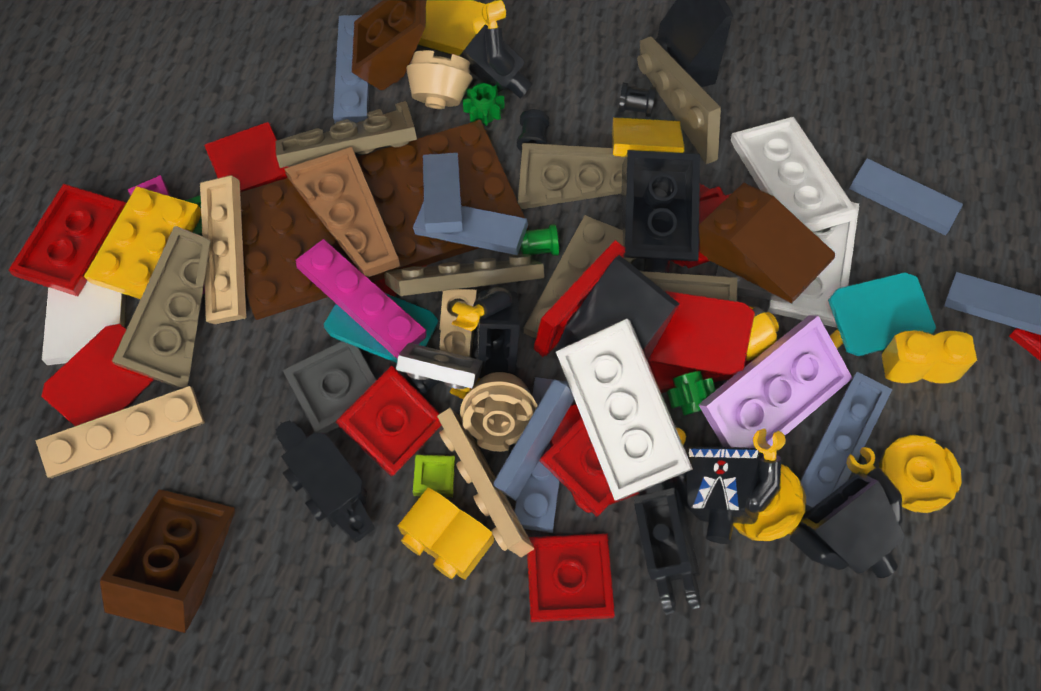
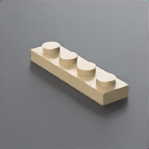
[200,175,246,324]
[35,386,205,478]
[437,408,535,557]

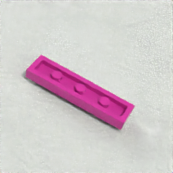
[296,239,426,359]

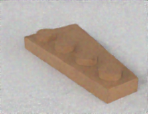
[285,147,400,278]

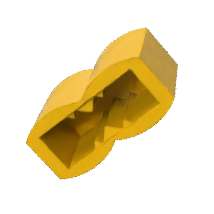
[882,331,977,383]
[398,487,495,580]

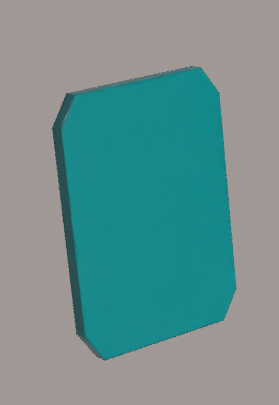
[828,272,936,356]
[324,293,438,363]

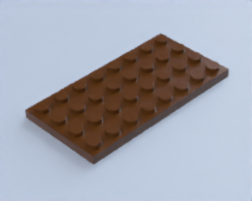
[240,120,529,320]

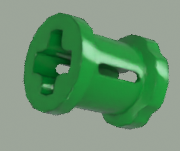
[521,224,559,256]

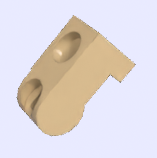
[439,289,478,358]

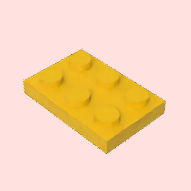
[84,186,201,299]

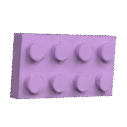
[698,315,853,448]

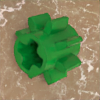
[463,83,505,126]
[667,371,716,416]

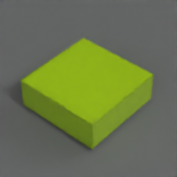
[413,455,455,497]

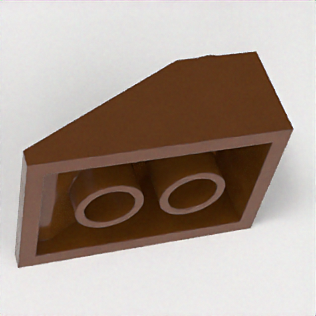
[352,0,426,90]
[699,182,835,304]
[100,489,235,633]

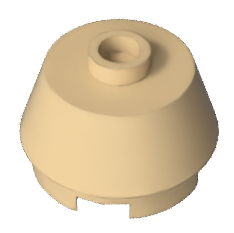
[406,50,473,109]
[460,372,538,452]

